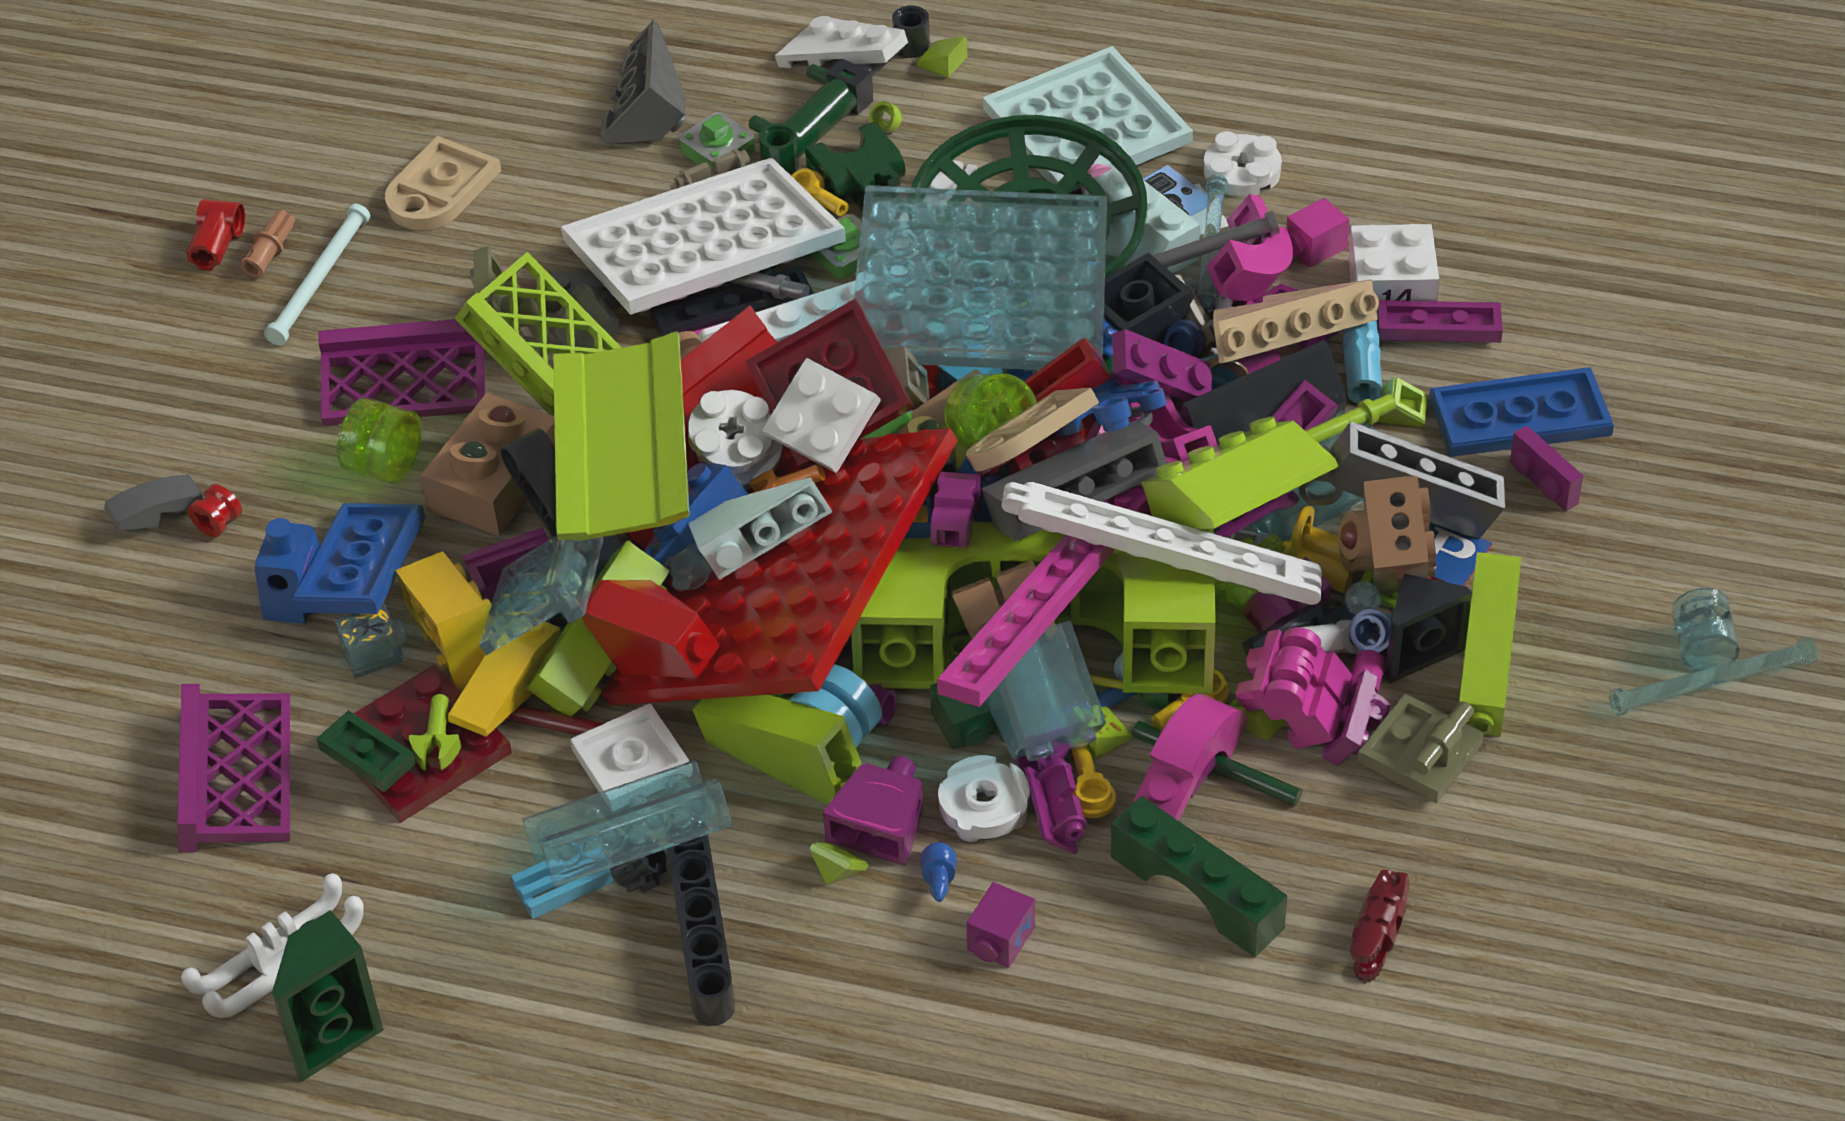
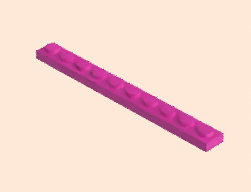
[937,456,1180,707]

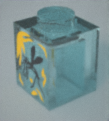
[335,603,407,679]

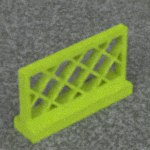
[455,252,622,416]

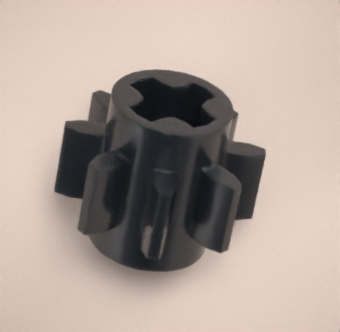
[608,834,667,893]

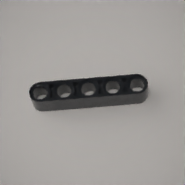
[500,428,622,591]
[665,813,735,1026]

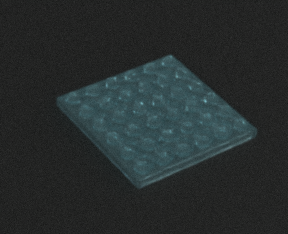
[854,185,1107,371]

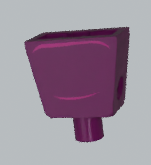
[823,756,923,866]

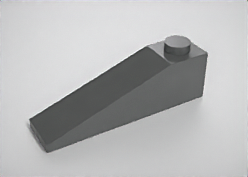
[601,20,686,143]

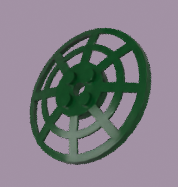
[908,115,1148,305]

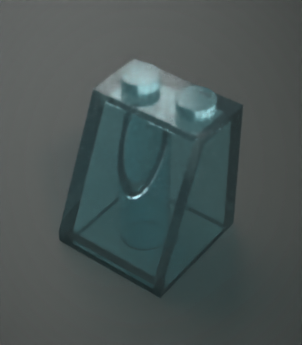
[985,620,1106,761]

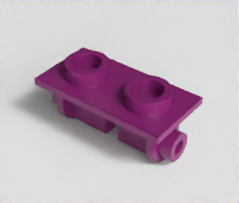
[1025,757,1087,854]

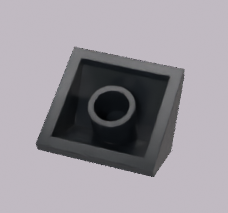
[1081,252,1194,345]
[1385,574,1472,683]

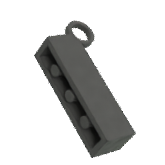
[982,406,1167,541]
[1299,421,1505,539]

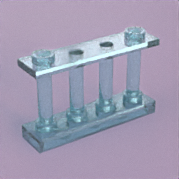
[522,760,733,887]

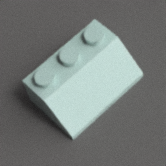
[1072,168,1200,274]

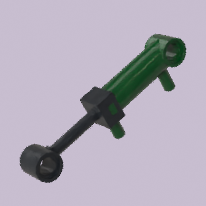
[748,5,930,175]

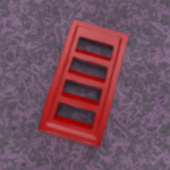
[1017,337,1112,409]

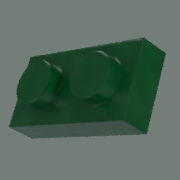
[316,710,416,792]

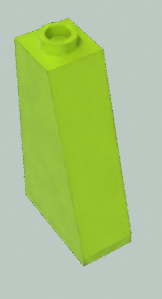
[1459,552,1522,737]
[693,695,862,805]

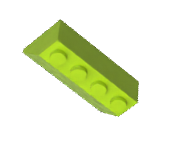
[1141,417,1338,529]

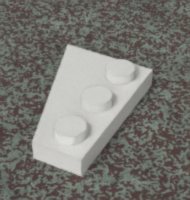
[775,16,908,68]

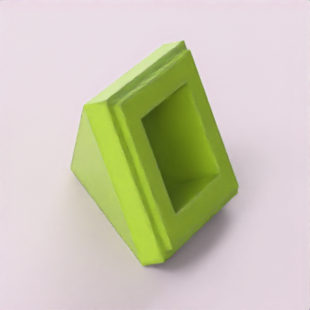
[810,842,869,885]

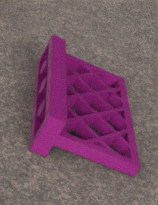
[318,319,486,426]
[177,684,290,852]

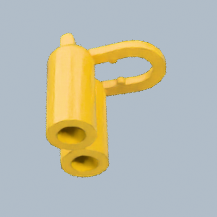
[1282,506,1358,594]

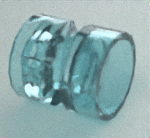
[1671,588,1740,673]

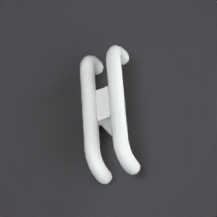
[181,874,363,1018]

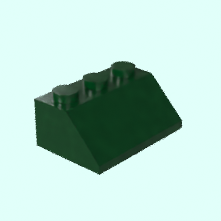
[272,910,384,1081]

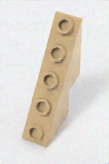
[1213,279,1379,364]

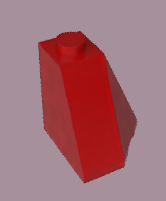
[576,580,720,678]

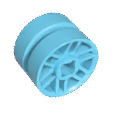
[789,664,882,748]

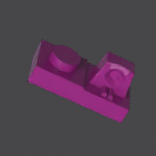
[1322,669,1391,766]

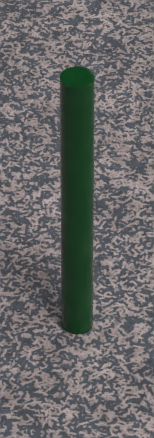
[1132,720,1302,806]

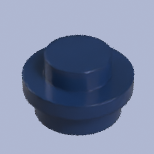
[1164,319,1205,357]

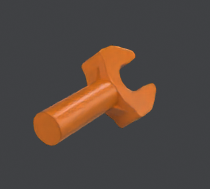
[749,464,825,494]

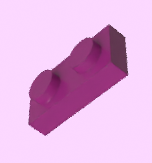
[1510,425,1583,511]

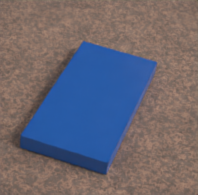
[1429,367,1614,457]
[291,503,425,614]

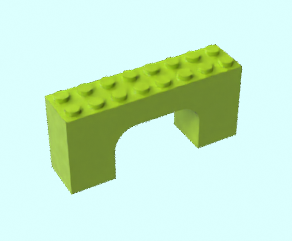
[852,522,1215,694]

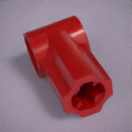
[186,199,246,271]

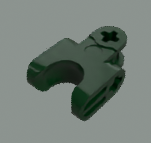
[805,122,906,223]

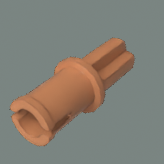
[240,209,295,278]

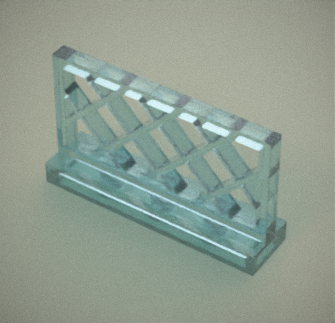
[479,536,604,655]

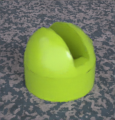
[869,101,903,133]

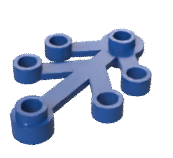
[1057,374,1167,436]

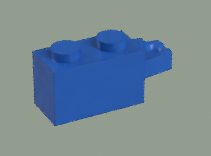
[643,462,749,568]

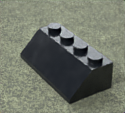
[1181,340,1347,446]

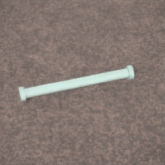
[264,204,370,346]

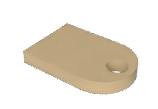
[385,136,501,230]
[966,388,1099,471]

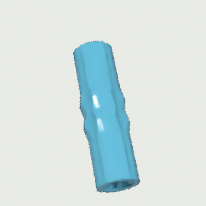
[1343,320,1382,403]

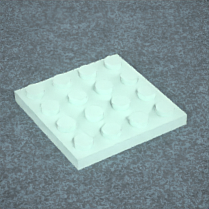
[983,46,1193,192]

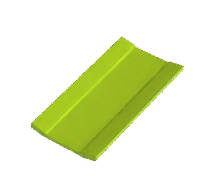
[553,331,690,541]

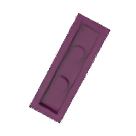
[1377,300,1503,343]
[1112,329,1212,402]

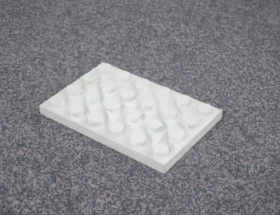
[561,158,846,315]

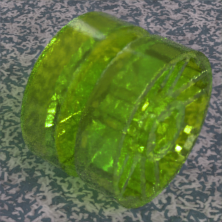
[945,374,1037,450]
[337,397,422,484]

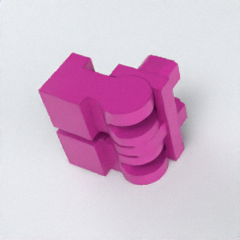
[1235,627,1353,749]

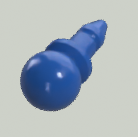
[920,842,957,902]

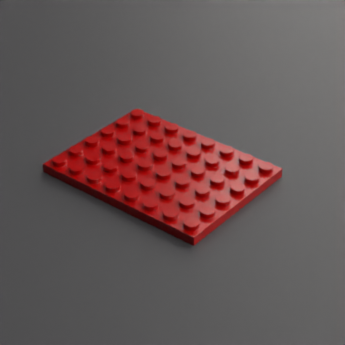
[602,428,958,705]

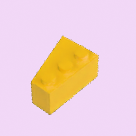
[395,551,497,692]

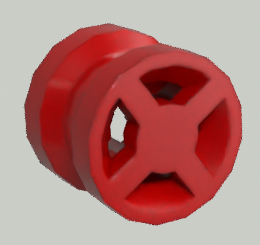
[187,484,242,538]

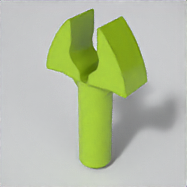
[409,694,461,770]

